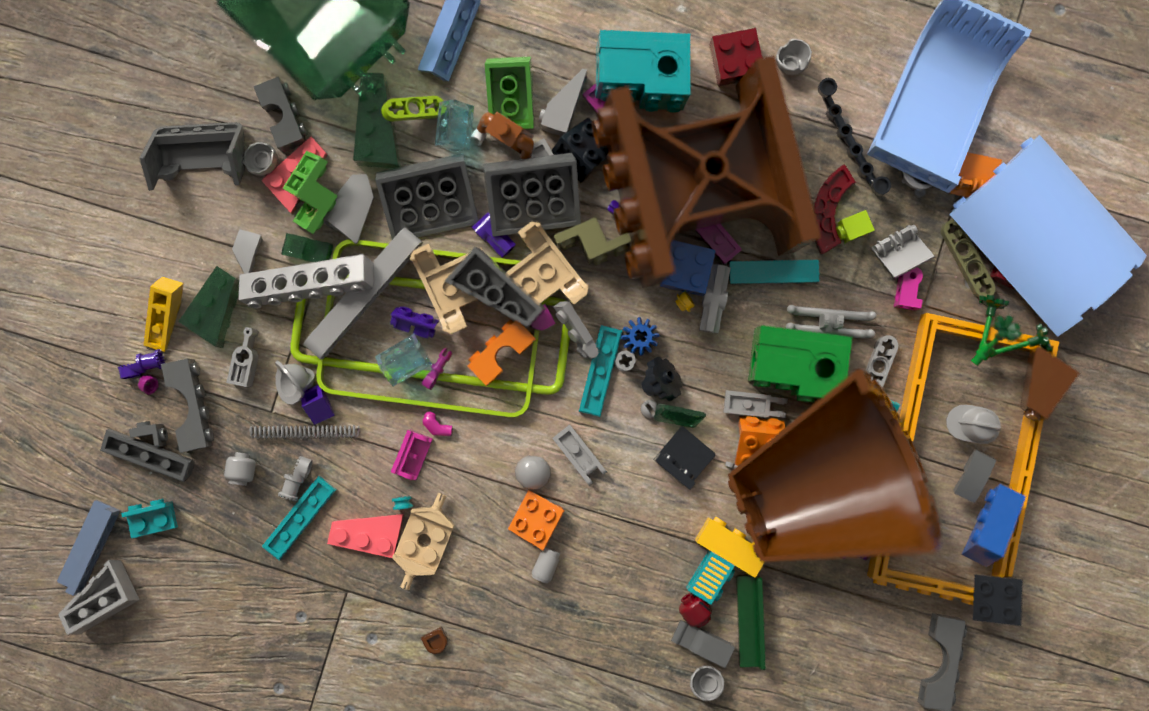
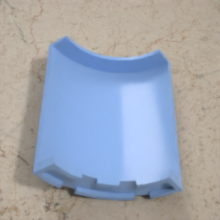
[950,135,1147,337]

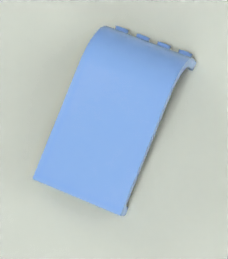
[867,0,1031,193]

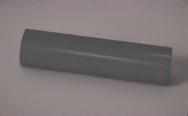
[100,429,195,482]

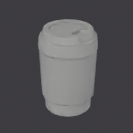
[531,547,560,584]

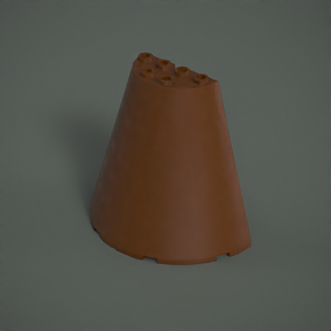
[728,368,942,562]

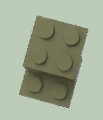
[554,217,631,266]

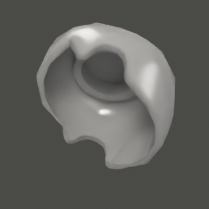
[776,39,812,75]
[243,142,278,176]
[515,455,551,490]
[690,666,725,701]

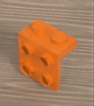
[735,416,785,466]

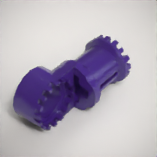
[118,349,165,379]

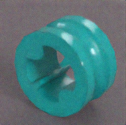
[392,496,413,510]

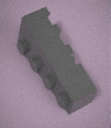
[445,247,546,326]

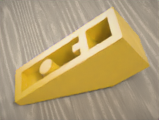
[143,277,184,352]

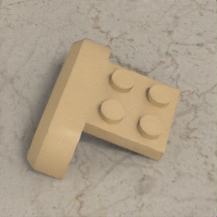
[506,222,588,305]
[410,244,483,334]

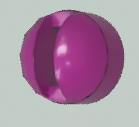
[137,375,159,395]

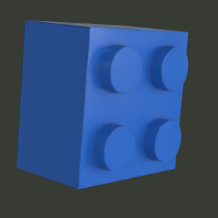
[660,240,716,296]

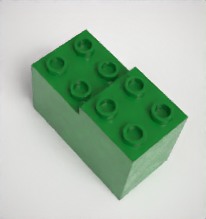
[748,325,852,402]

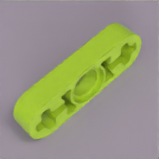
[381,96,445,122]

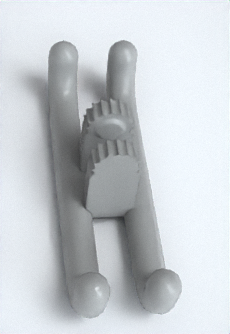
[786,305,877,338]

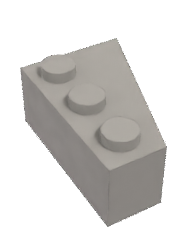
[58,560,140,635]

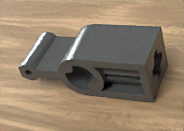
[671,620,735,668]

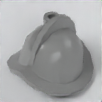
[275,360,315,404]

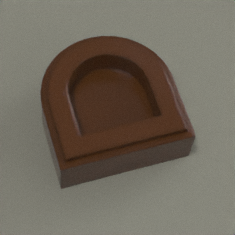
[421,626,448,654]

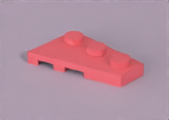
[261,137,328,214]
[327,514,404,558]

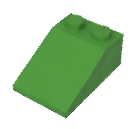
[485,57,534,129]

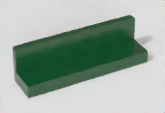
[736,575,766,670]

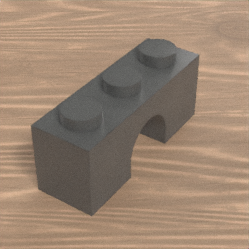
[253,77,308,153]

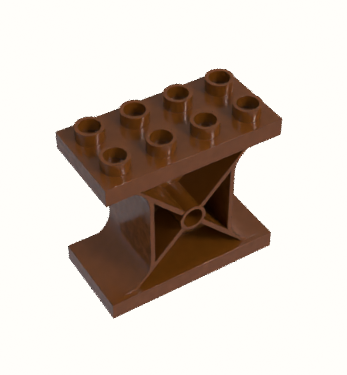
[592,55,821,288]

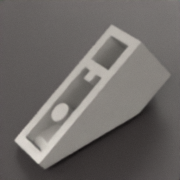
[538,69,587,136]

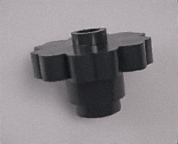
[641,356,683,402]

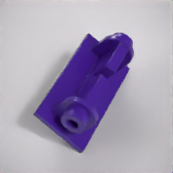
[390,307,439,339]

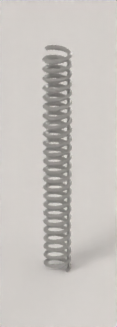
[250,425,360,439]

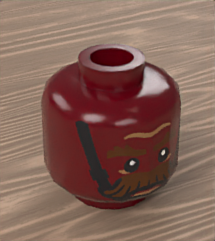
[679,593,712,628]

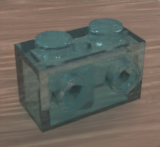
[435,99,474,152]
[375,334,432,387]

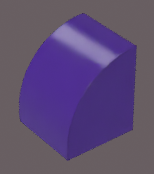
[301,385,335,425]

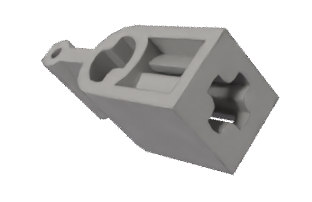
[226,327,258,387]

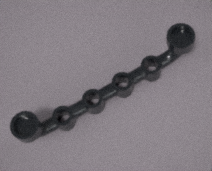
[818,78,891,196]

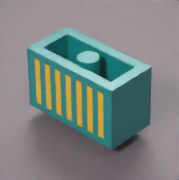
[686,550,735,605]

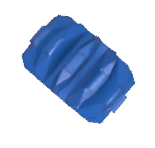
[621,317,659,356]

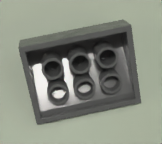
[375,153,479,240]
[483,153,581,236]

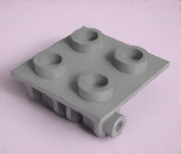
[871,225,935,278]

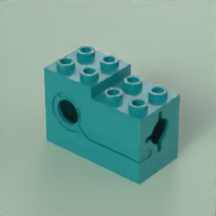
[595,30,690,113]

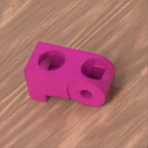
[894,267,923,311]

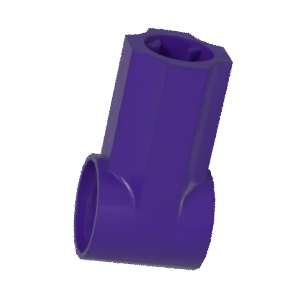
[472,212,516,258]

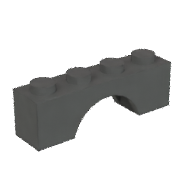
[161,358,214,453]
[917,613,967,711]

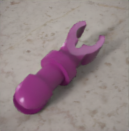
[421,348,452,390]

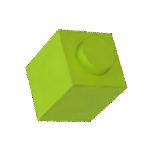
[836,210,875,243]

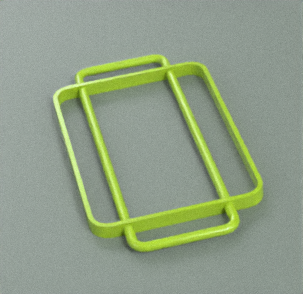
[290,239,570,417]

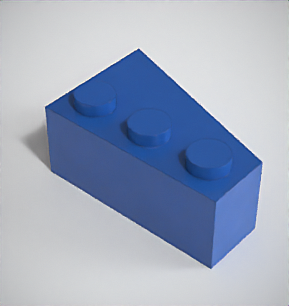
[961,484,1026,567]

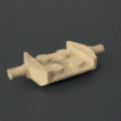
[392,493,455,590]

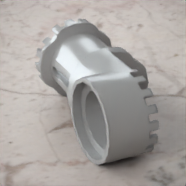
[278,456,313,501]

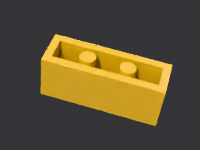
[695,516,764,578]

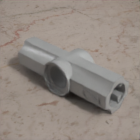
[699,264,730,334]

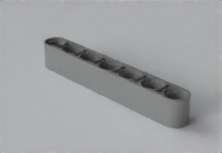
[303,228,423,360]

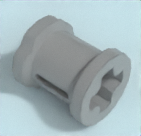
[615,351,636,371]

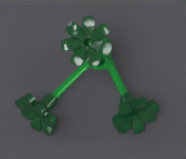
[971,295,1052,366]

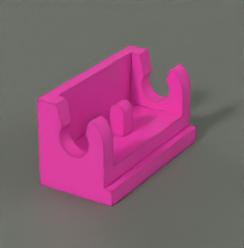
[391,430,433,480]

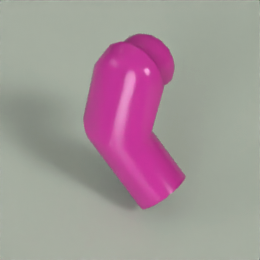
[422,412,453,436]

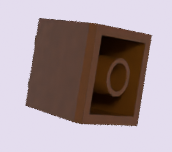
[1020,346,1080,422]

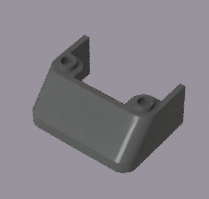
[139,122,245,191]

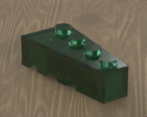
[353,72,401,169]

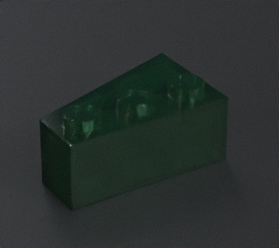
[178,266,239,348]

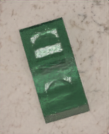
[281,233,334,263]

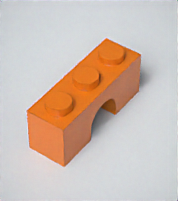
[468,320,536,386]

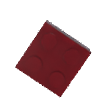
[709,28,762,87]

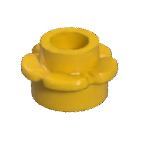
[675,291,695,312]

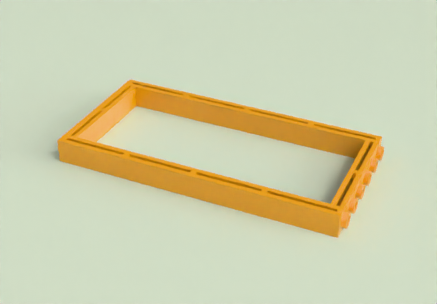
[867,313,1059,605]

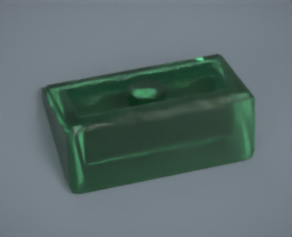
[654,403,706,428]

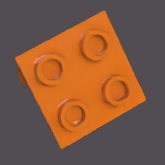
[949,152,1002,197]
[508,490,565,551]

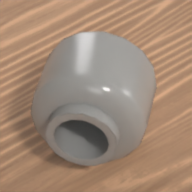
[224,452,256,486]

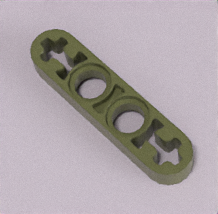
[941,219,996,299]

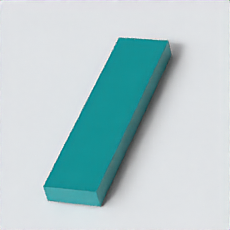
[729,260,819,284]
[579,325,622,417]
[262,476,337,560]

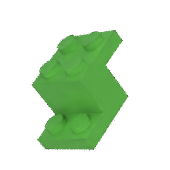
[282,151,337,234]

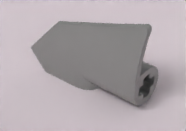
[323,174,374,244]

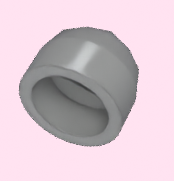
[640,400,659,418]

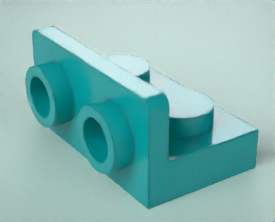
[121,498,178,538]

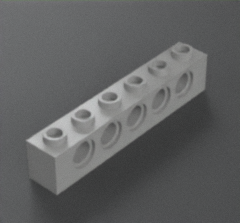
[239,255,373,308]

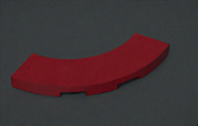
[813,164,856,255]

